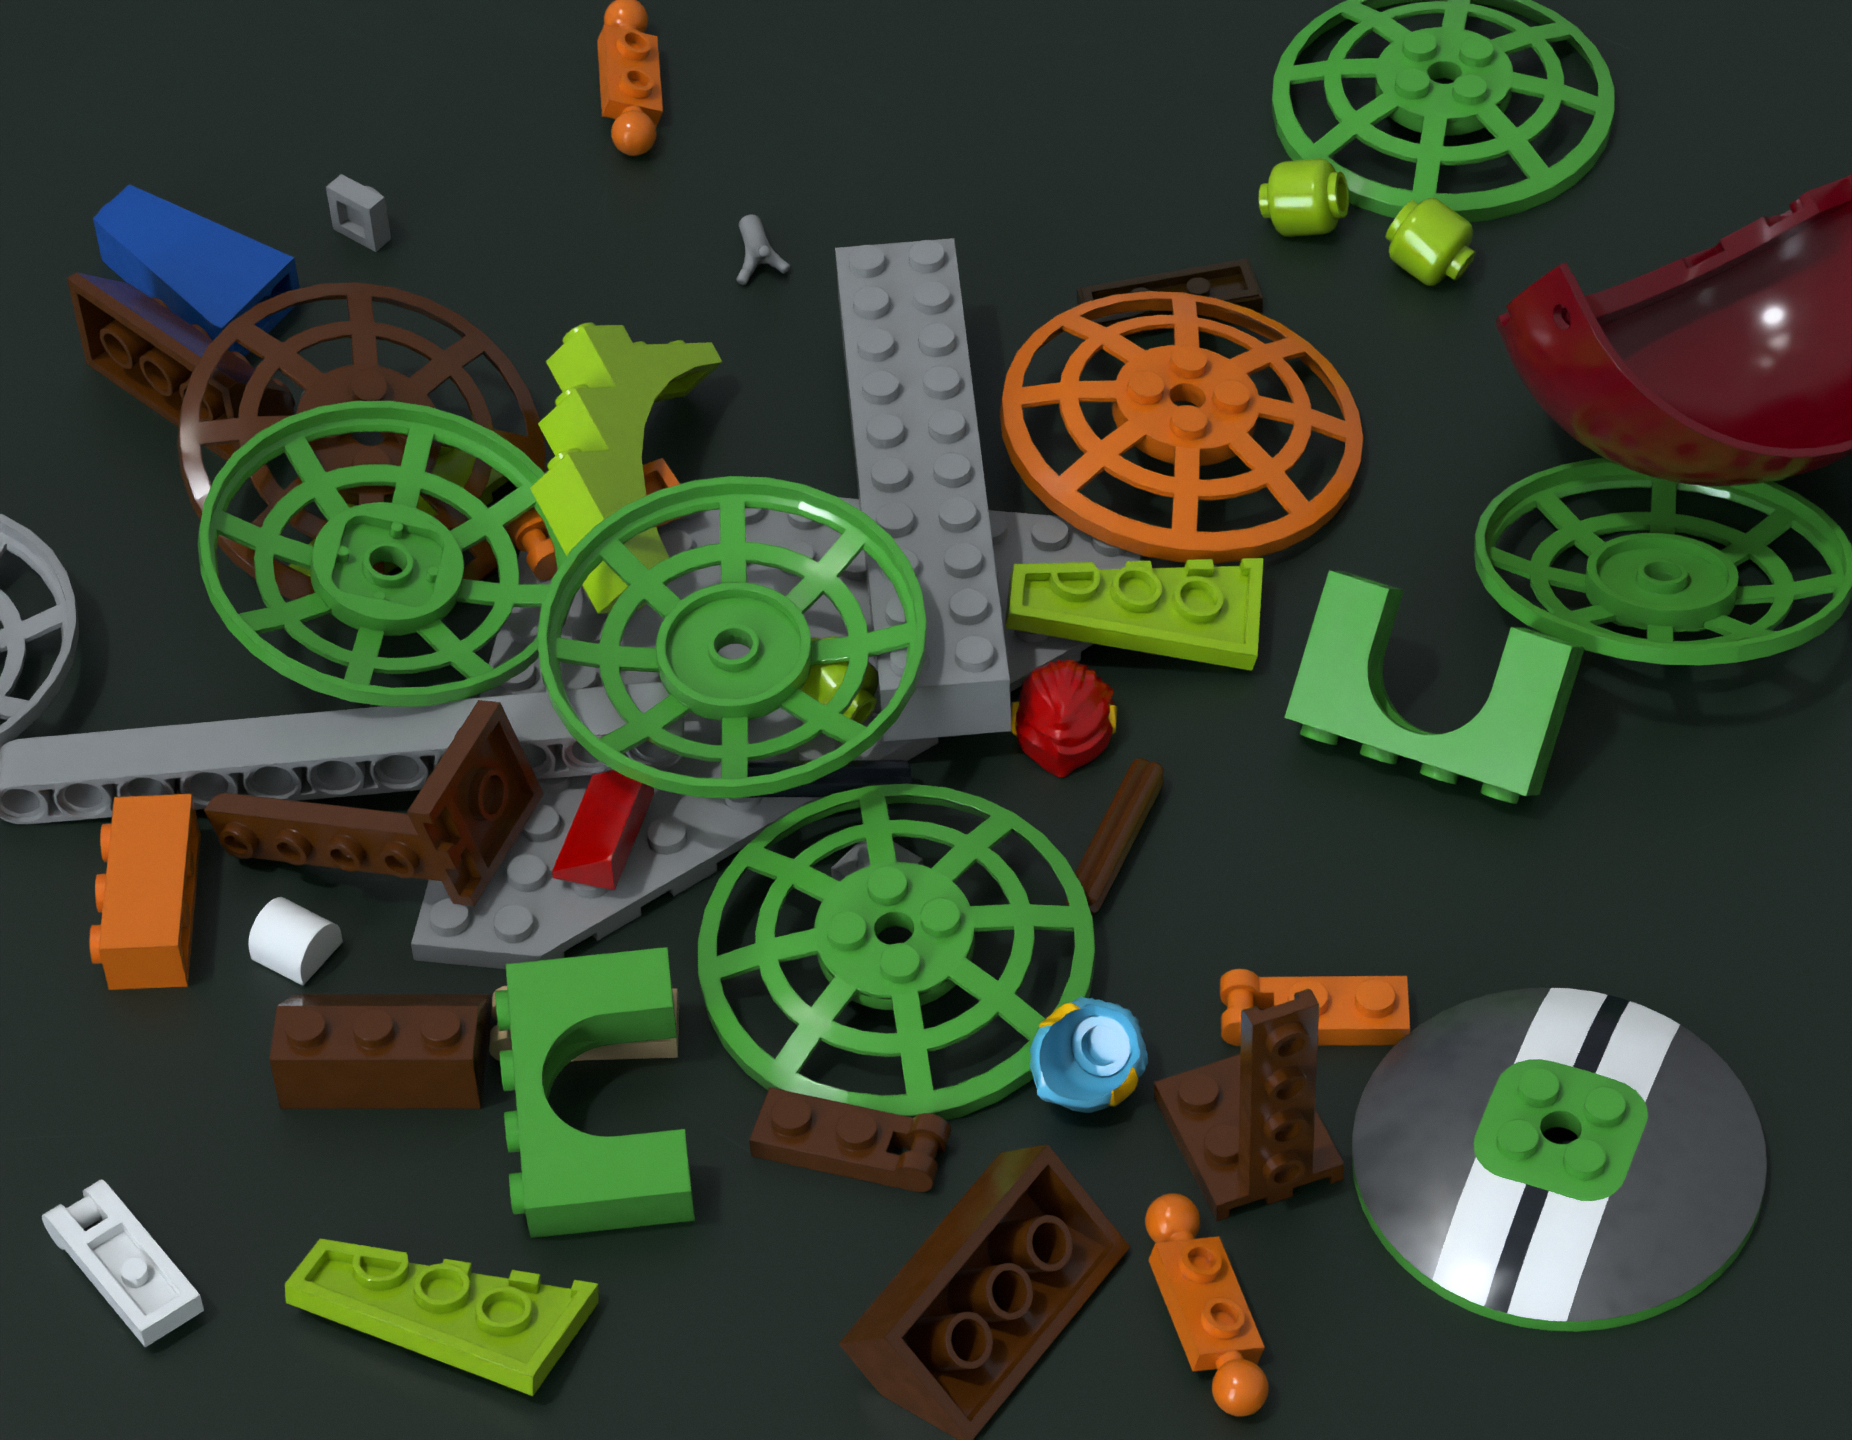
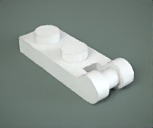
[42,1179,204,1347]

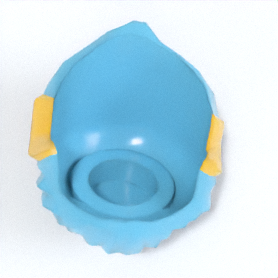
[1030,997,1148,1113]

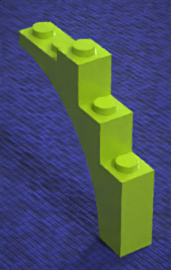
[530,322,723,614]

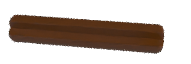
[1066,757,1164,915]

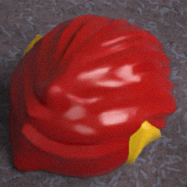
[1011,659,1118,778]

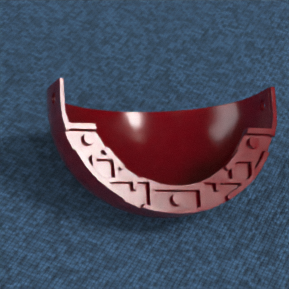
[1495,174,1852,486]

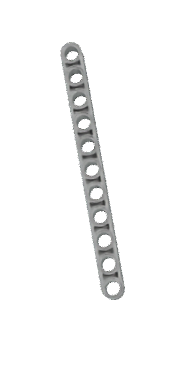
[0,682,684,825]

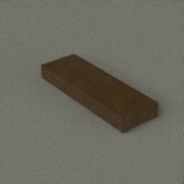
[1077,258,1263,337]

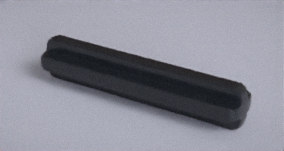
[743,760,912,798]

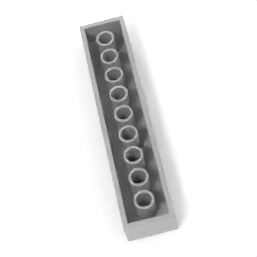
[835,238,1011,742]

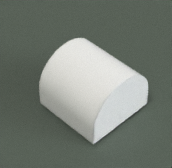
[248,897,343,986]

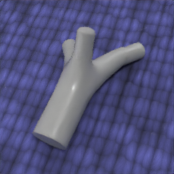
[736,214,790,285]

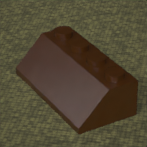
[67,272,295,461]
[838,1144,1130,1440]

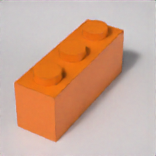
[90,794,201,990]

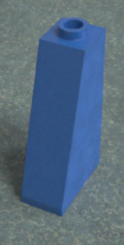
[93,184,300,357]

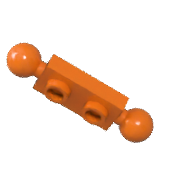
[597,0,663,156]
[1145,1193,1269,1417]

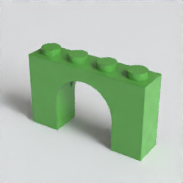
[1284,570,1584,804]
[495,947,695,1238]

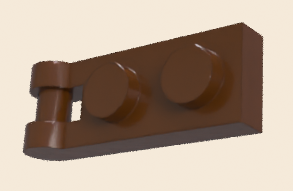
[749,1087,952,1192]

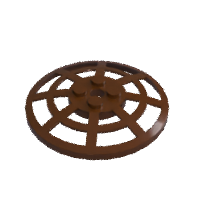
[177,282,546,600]

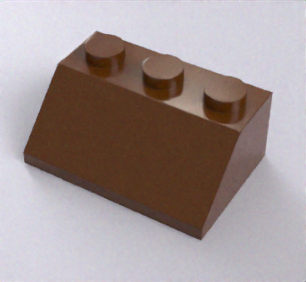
[269,994,492,1109]

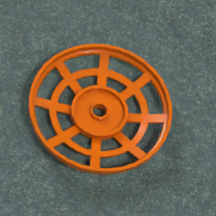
[1000,291,1363,564]

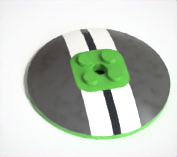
[1352,987,1767,1332]

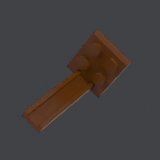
[204,700,544,906]
[1154,989,1344,1222]

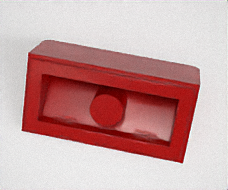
[552,764,655,890]

